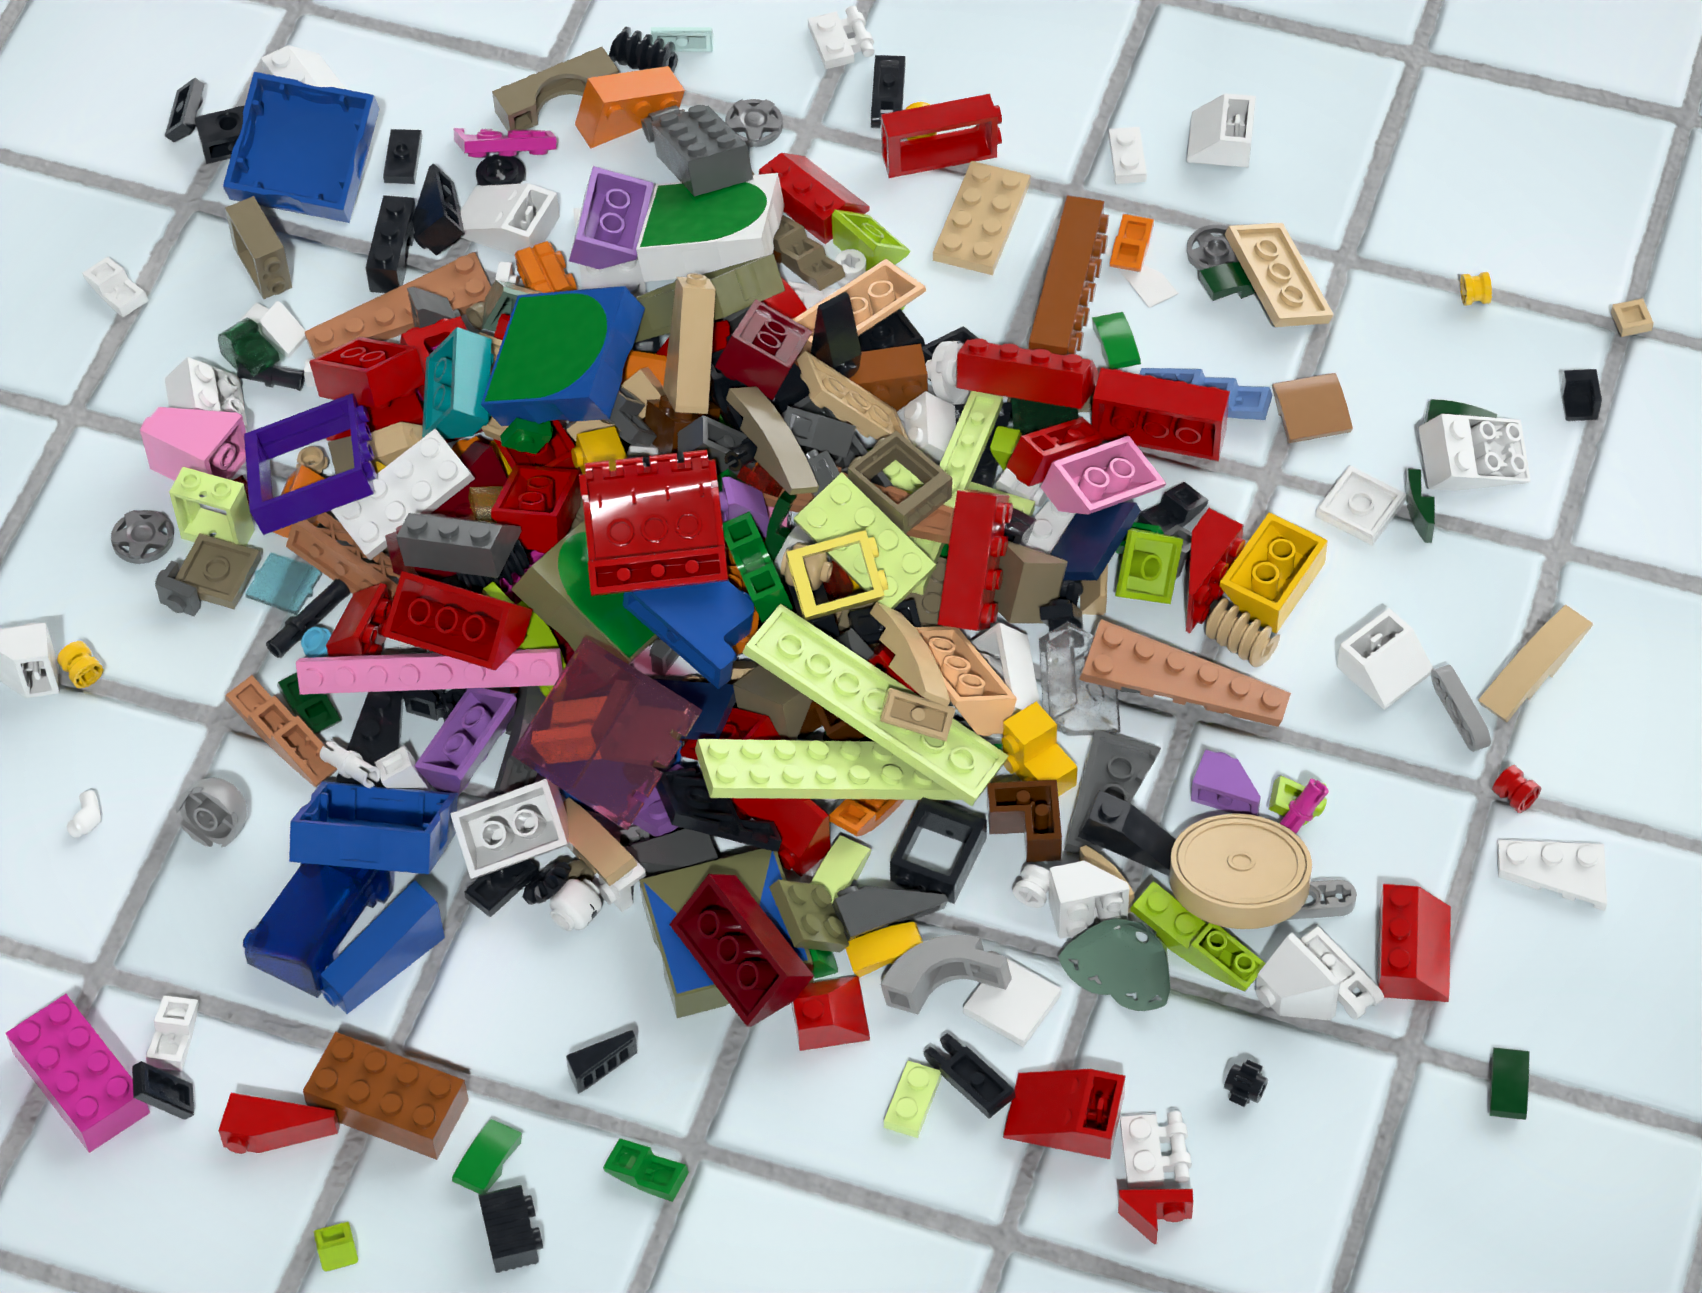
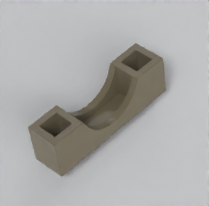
[492,47,619,131]

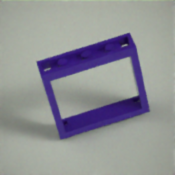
[244,393,377,535]

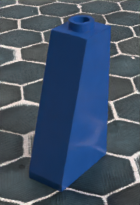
[320,881,445,1014]

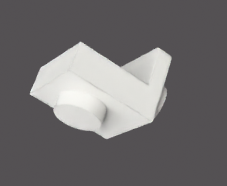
[598,858,646,912]

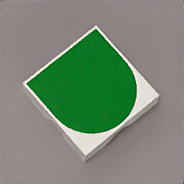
[636,173,785,282]

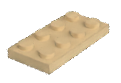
[933,161,1031,275]
[1224,223,1334,327]
[797,351,910,442]

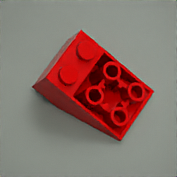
[1186,508,1245,633]
[1003,1069,1126,1159]

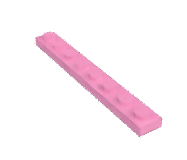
[296,648,564,694]

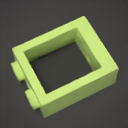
[169,467,255,546]

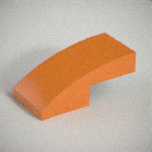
[1110,214,1154,272]

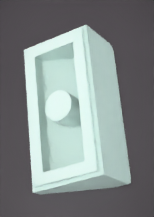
[651,27,714,52]

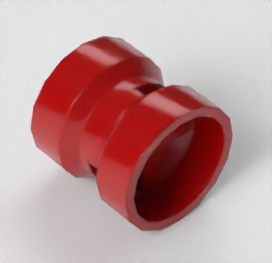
[1492,765,1542,813]

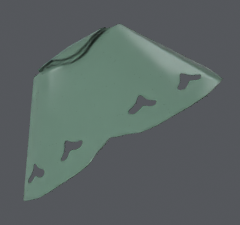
[1058,918,1171,1011]

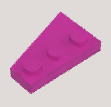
[453,128,556,158]

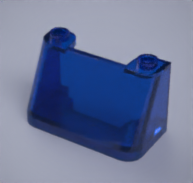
[243,863,394,998]

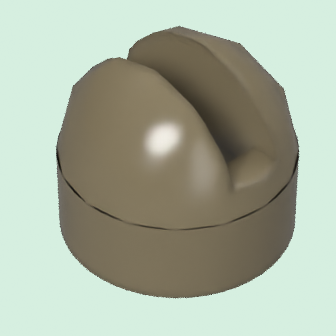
[466,301,485,330]
[568,860,595,882]

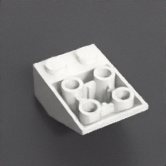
[460,183,560,256]
[1418,414,1531,491]

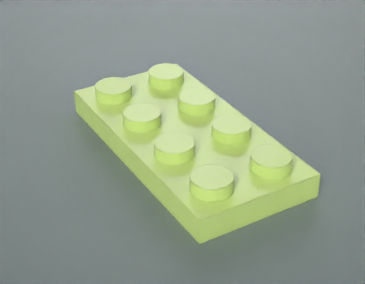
[793,473,937,609]

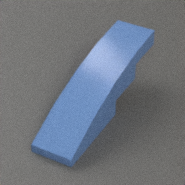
[1139,368,1273,420]

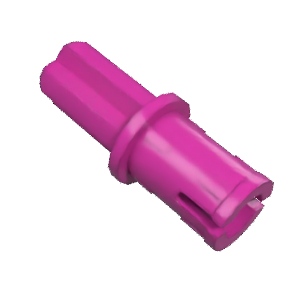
[1279,779,1329,834]

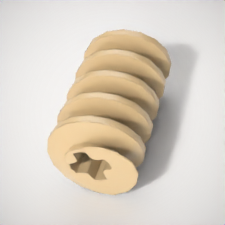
[1206,598,1280,667]

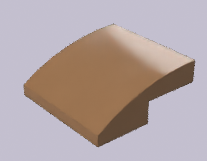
[1272,373,1353,443]

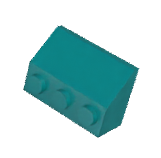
[422,327,494,440]

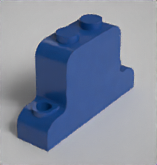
[623,580,754,689]

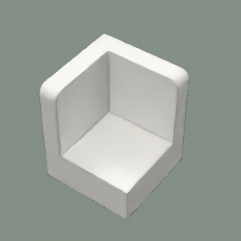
[375,745,430,791]

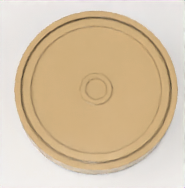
[1169,814,1312,929]

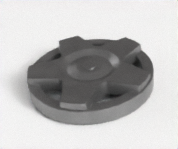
[725,99,783,147]
[1187,225,1239,270]
[111,510,174,564]

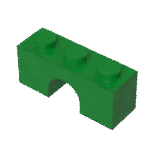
[722,511,793,623]

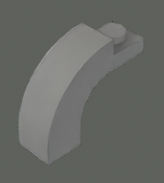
[880,935,1012,1015]

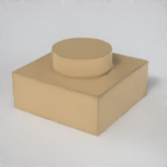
[1611,298,1654,337]

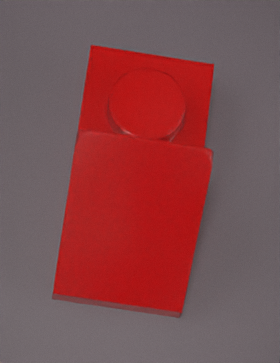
[1118,1189,1194,1244]

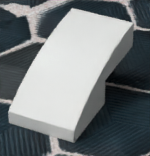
[82,257,149,317]
[146,996,199,1071]

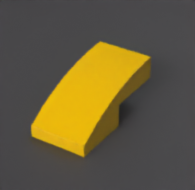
[845,921,923,978]

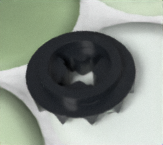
[476,154,525,186]
[522,860,571,905]

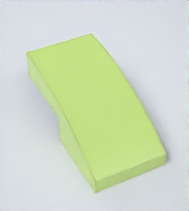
[810,835,872,904]

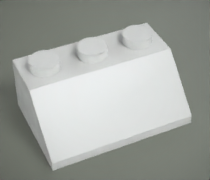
[261,45,346,89]
[963,622,1041,739]
[450,778,569,880]

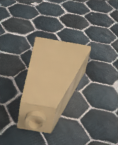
[663,273,716,414]

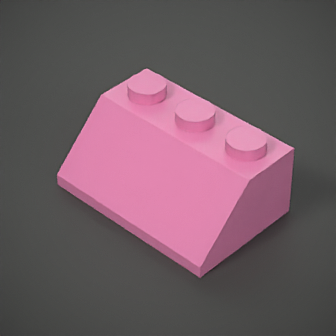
[1041,436,1166,515]

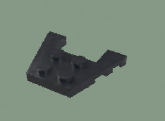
[655,768,782,852]

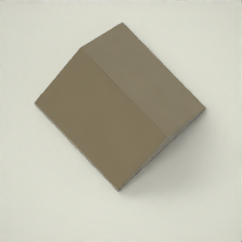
[994,541,1068,623]
[733,665,812,740]

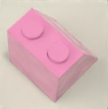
[140,407,246,481]

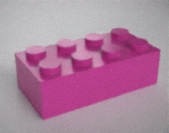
[5,994,150,1153]

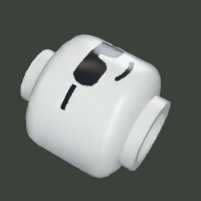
[550,879,602,931]

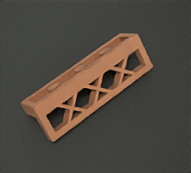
[286,512,400,602]

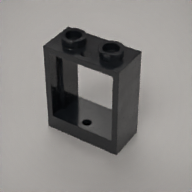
[890,797,987,904]

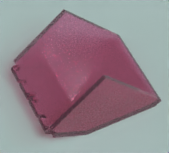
[511,637,702,830]

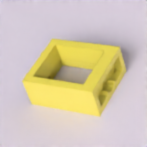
[786,530,888,621]

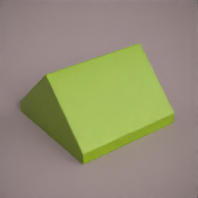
[832,209,911,271]
[1115,528,1184,604]

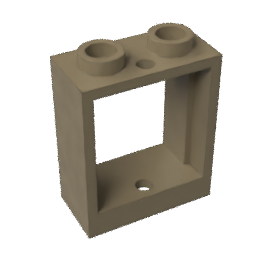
[225,196,292,299]
[848,430,952,534]

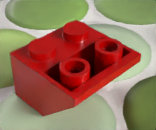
[326,583,392,657]

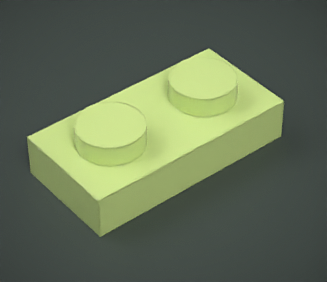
[884,1061,942,1138]

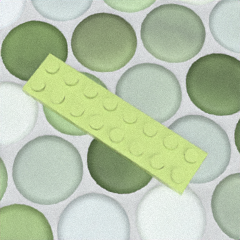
[742,604,1009,806]
[695,739,961,800]

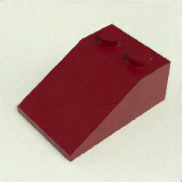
[715,299,813,400]

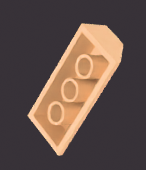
[793,259,926,357]
[915,626,1017,736]

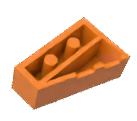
[575,66,685,149]

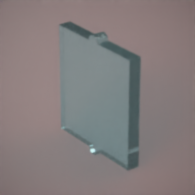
[245,552,322,615]

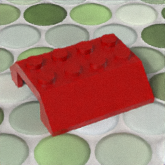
[579,450,728,596]

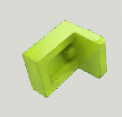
[1268,775,1327,826]

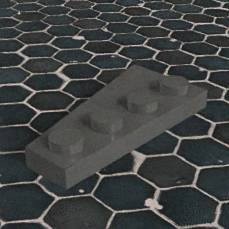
[1064,729,1161,854]

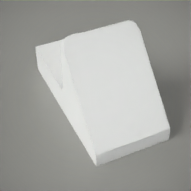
[237,301,306,358]

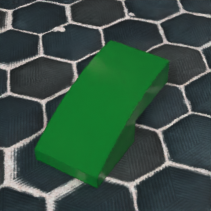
[1092,312,1141,370]
[452,1119,522,1194]
[603,1138,689,1202]

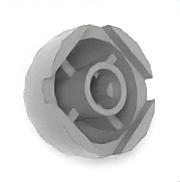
[175,777,247,847]

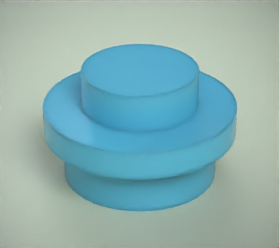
[301,627,332,658]

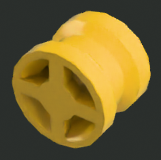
[1460,272,1492,306]

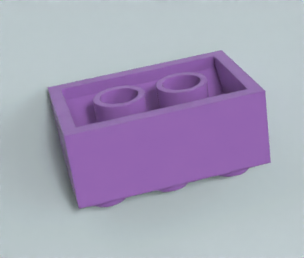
[569,166,654,270]
[414,688,517,796]

